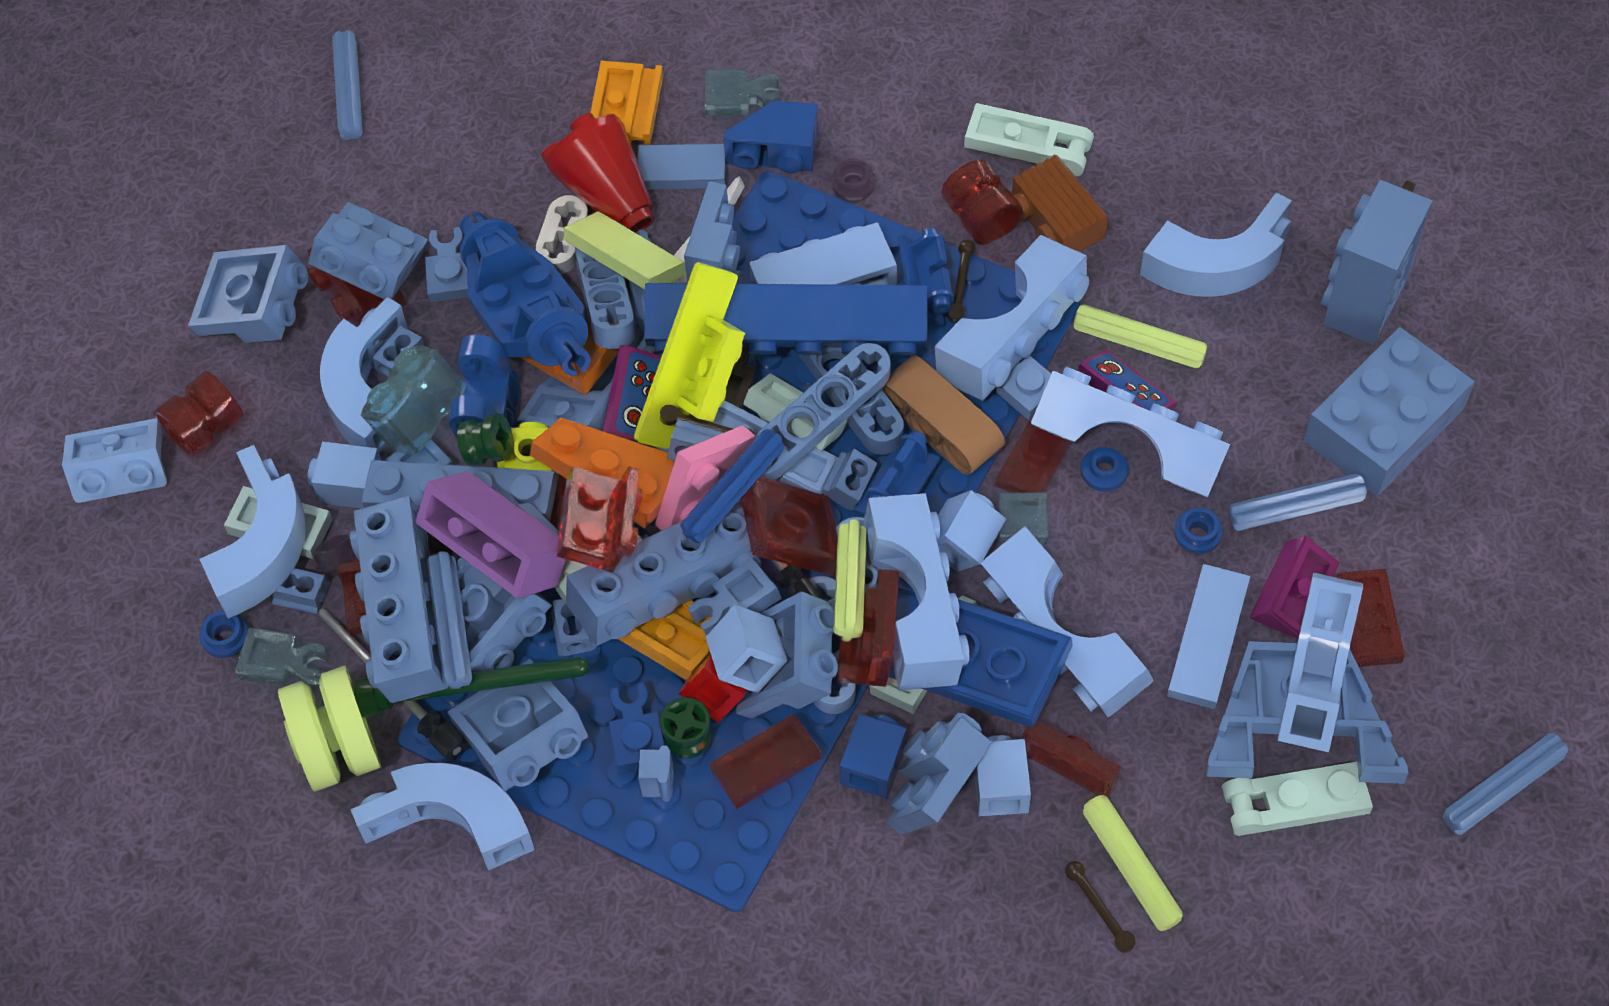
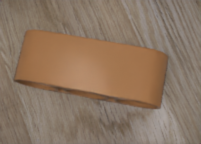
[881,355,1005,475]

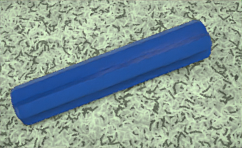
[680,429,784,543]

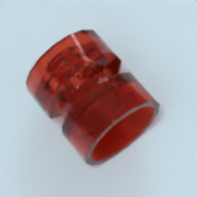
[941,160,1023,245]
[154,371,244,458]

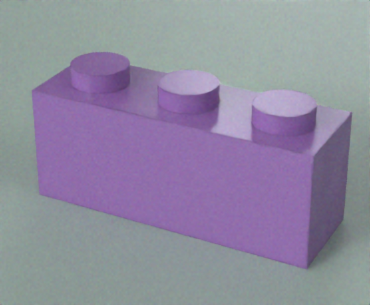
[415,471,571,599]

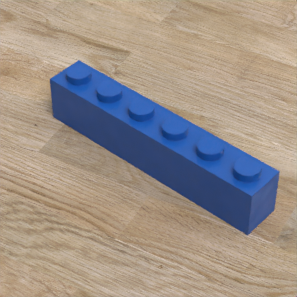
[644,283,927,356]

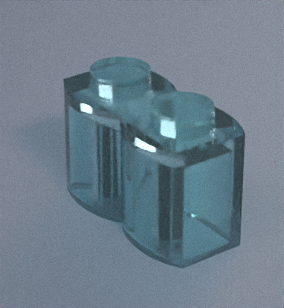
[361,345,466,456]

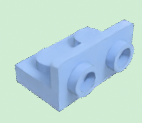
[62,418,167,503]

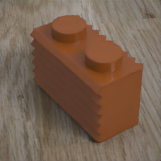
[1010,154,1108,252]

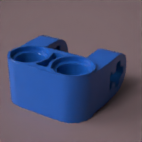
[449,335,521,438]

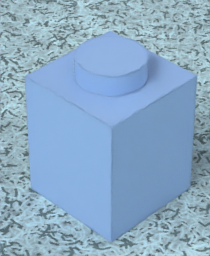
[308,442,381,509]
[937,490,1006,572]
[706,604,787,693]
[974,735,1031,816]

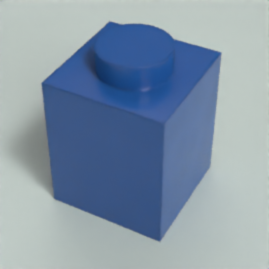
[839,713,907,799]

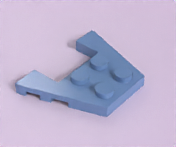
[1206,641,1408,784]

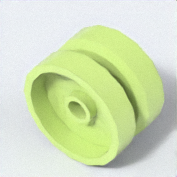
[278,666,382,792]

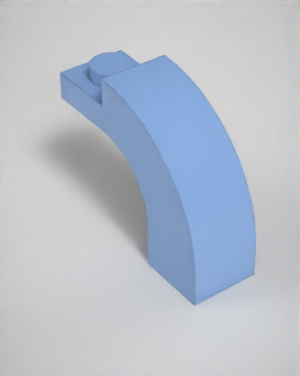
[1140,192,1292,297]
[320,297,408,452]
[199,445,306,619]
[1278,573,1363,752]
[350,763,535,871]

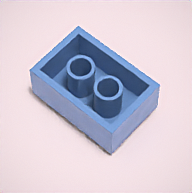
[1321,180,1433,345]
[1304,327,1475,497]

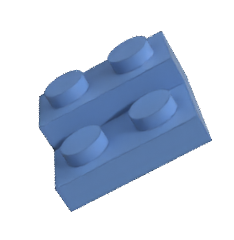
[684,181,742,284]
[308,202,428,300]
[188,245,308,343]
[456,557,552,672]
[736,592,838,719]
[447,659,588,791]
[885,713,992,835]

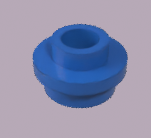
[1081,447,1128,492]
[1174,507,1223,554]
[199,610,249,658]

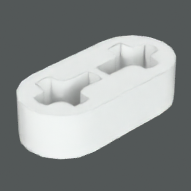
[536,195,589,275]

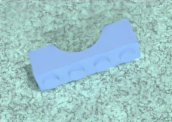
[935,235,1089,401]
[1031,367,1230,497]
[863,493,969,691]
[980,526,1154,717]

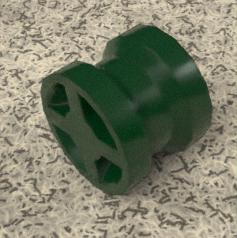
[457,413,514,467]
[660,697,712,759]

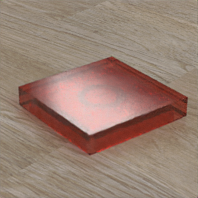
[741,477,838,577]

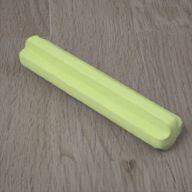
[1074,304,1207,368]
[833,519,867,642]
[1083,795,1183,931]

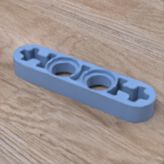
[575,247,635,349]
[755,343,891,482]
[794,347,904,455]

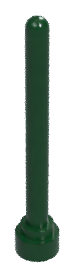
[354,657,589,718]

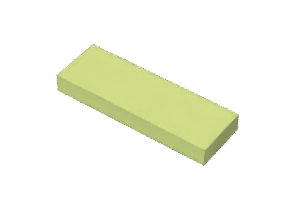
[563,211,685,290]

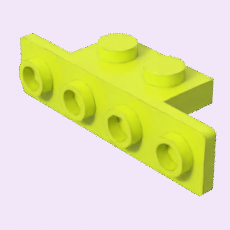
[634,262,745,448]

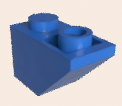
[724,100,818,173]

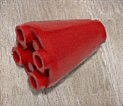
[541,113,655,233]

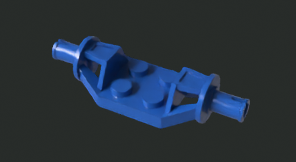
[460,212,591,376]

